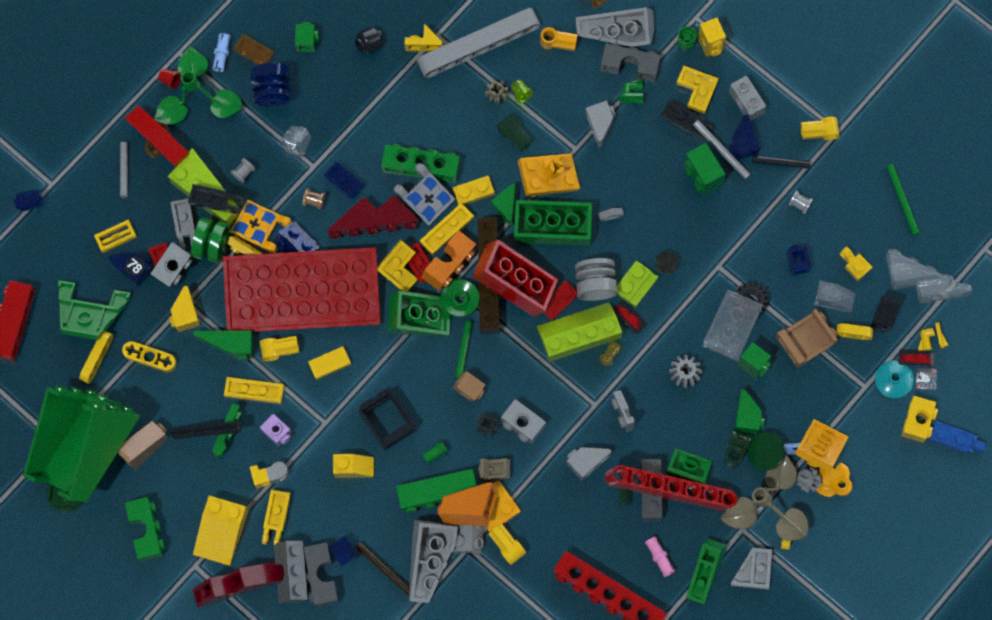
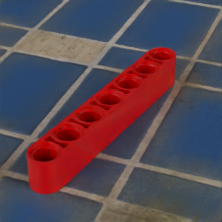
[605,465,737,511]

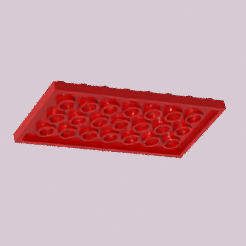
[223,248,381,332]

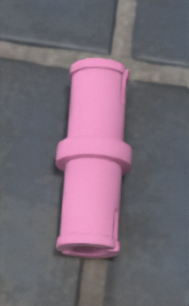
[645,537,675,577]

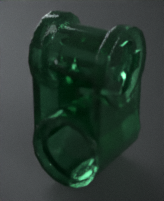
[724,429,752,469]

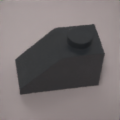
[871,295,901,333]

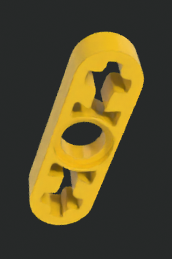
[79,331,113,384]
[122,341,177,372]

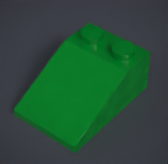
[388,291,451,336]

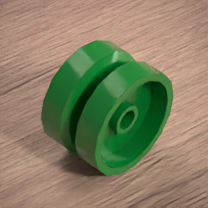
[191,217,230,264]

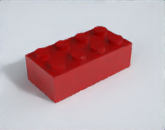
[472,239,558,316]

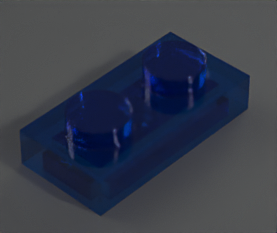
[324,161,365,200]

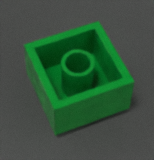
[683,143,725,197]

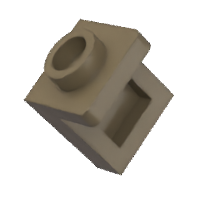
[479,458,510,481]

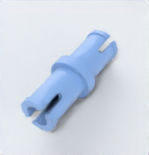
[212,33,231,72]

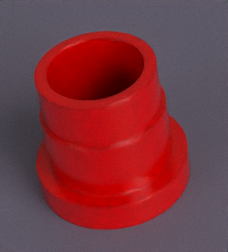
[158,68,181,90]

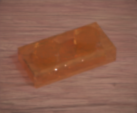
[233,34,274,69]

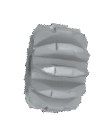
[669,355,702,388]

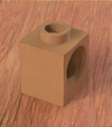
[452,371,485,401]

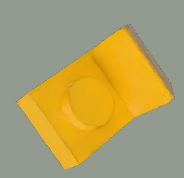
[405,24,442,52]

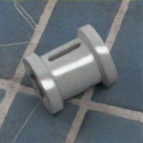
[230,158,255,184]
[788,190,813,214]

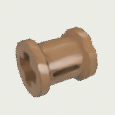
[302,189,325,209]

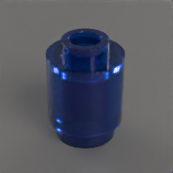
[14,189,43,212]

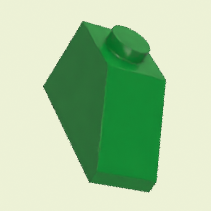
[735,389,765,434]

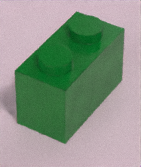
[738,342,771,380]

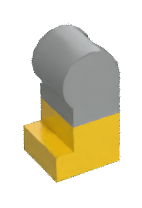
[250,462,289,489]

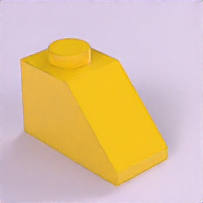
[169,286,200,332]
[333,454,374,478]

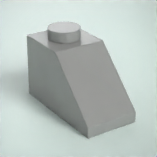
[585,101,615,147]
[567,447,611,481]

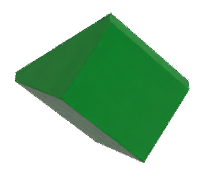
[666,448,712,484]

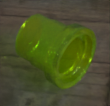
[511,79,533,103]

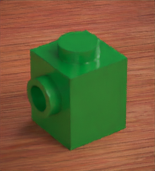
[295,22,319,52]

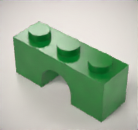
[125,497,165,562]

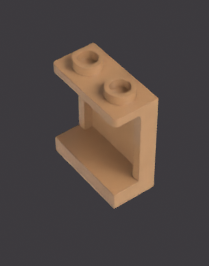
[776,309,838,369]

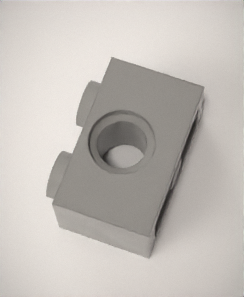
[729,76,766,123]
[151,242,193,287]
[501,399,546,444]

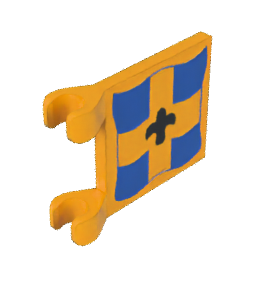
[230,200,292,254]

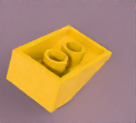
[193,496,249,566]

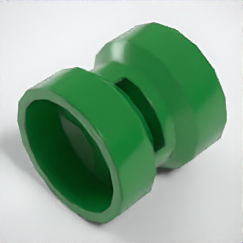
[677,26,697,50]

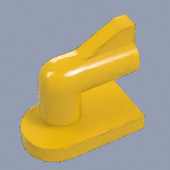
[918,322,948,351]

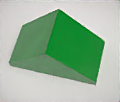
[491,184,516,226]

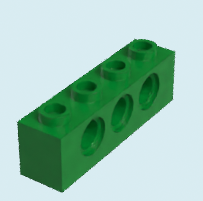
[381,144,460,183]

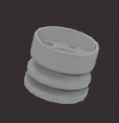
[575,258,617,301]

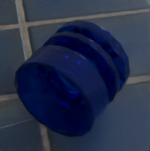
[250,63,292,107]

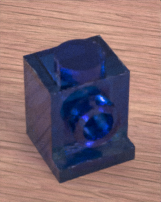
[786,245,811,276]

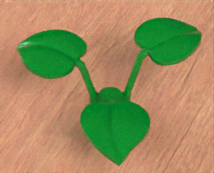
[154,46,242,125]

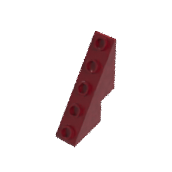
[327,195,419,239]
[192,562,284,608]

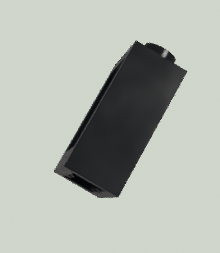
[358,389,417,451]

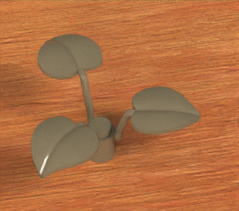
[721,455,809,541]

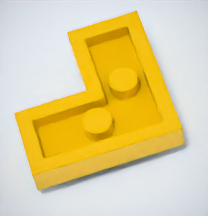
[677,66,719,114]
[377,240,418,292]

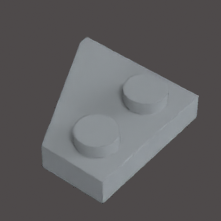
[611,390,635,432]
[731,548,772,590]

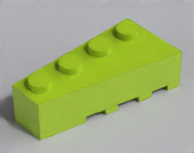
[168,148,239,225]

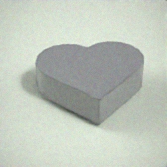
[598,208,624,221]

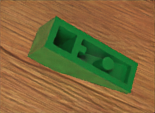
[194,331,254,361]
[686,539,727,605]

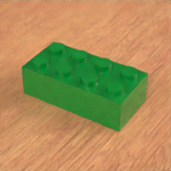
[514,200,592,246]

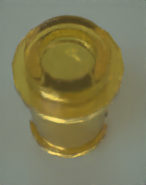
[599,341,622,367]

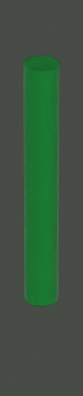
[455,321,473,378]

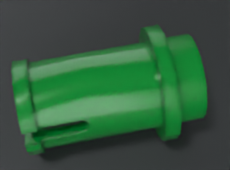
[422,442,448,464]

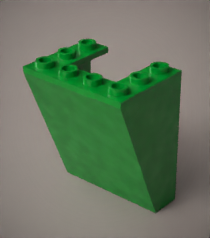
[23,385,140,502]

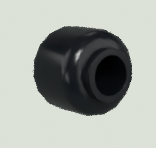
[355,27,383,54]

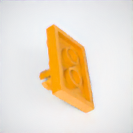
[517,154,580,196]
[795,419,848,472]

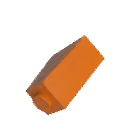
[438,482,498,527]

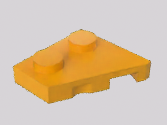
[488,480,521,533]

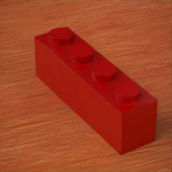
[0,280,36,362]

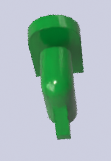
[618,78,643,104]

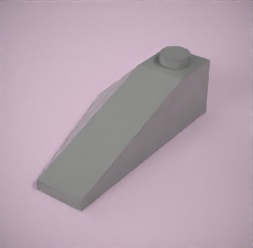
[576,7,655,47]
[409,520,458,603]

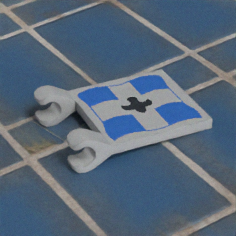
[394,163,455,226]

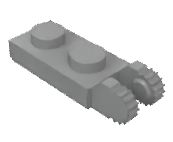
[170,198,195,250]

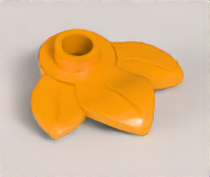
[816,462,853,497]

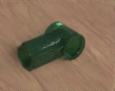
[496,114,533,152]

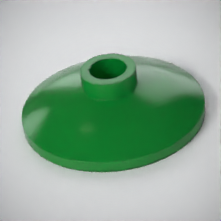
[441,279,479,317]

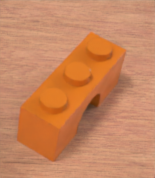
[421,230,476,291]

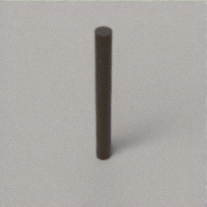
[356,542,410,596]

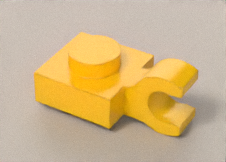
[839,247,873,281]

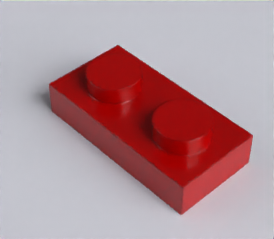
[407,242,430,285]
[543,281,578,321]

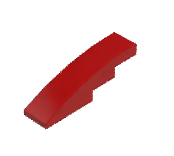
[125,106,189,167]

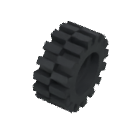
[733,282,768,320]

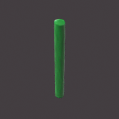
[886,164,920,236]

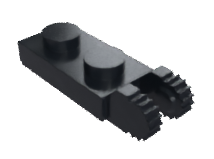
[660,100,714,141]
[188,184,244,215]

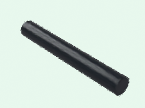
[752,155,810,169]

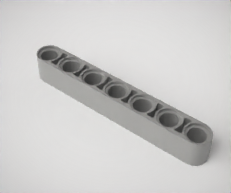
[417,8,541,78]

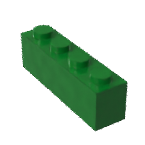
[396,469,476,514]

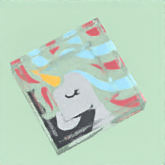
[916,368,937,390]

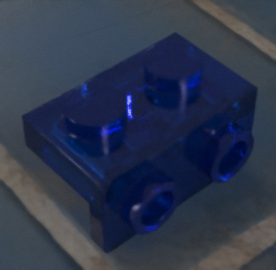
[274,221,320,253]

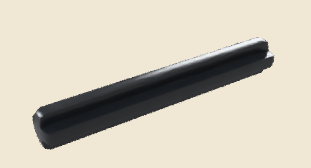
[171,421,241,439]

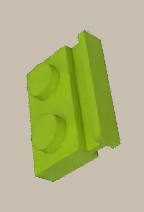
[617,261,659,308]

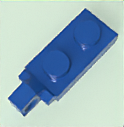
[929,421,986,453]

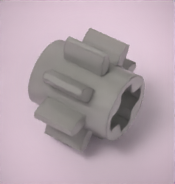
[797,467,821,493]

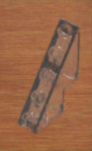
[886,249,973,304]

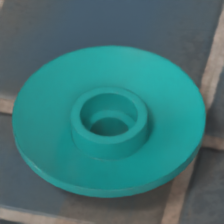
[875,361,914,399]

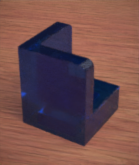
[328,536,359,566]

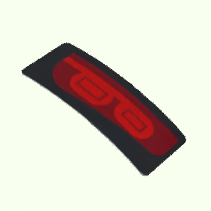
[613,300,647,334]
[899,350,935,367]

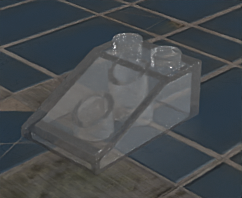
[703,290,763,362]

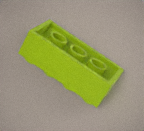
[537,302,622,362]

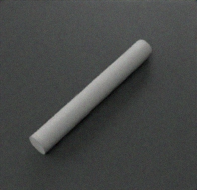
[120,142,128,198]

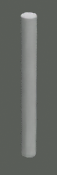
[693,120,750,179]

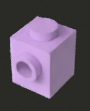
[260,414,292,447]

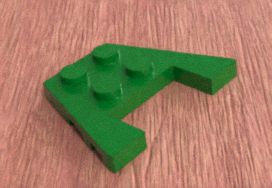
[58,280,132,340]

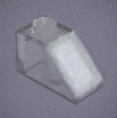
[281,126,311,158]
[814,281,855,313]

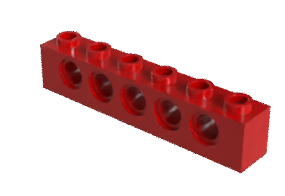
[553,551,667,620]

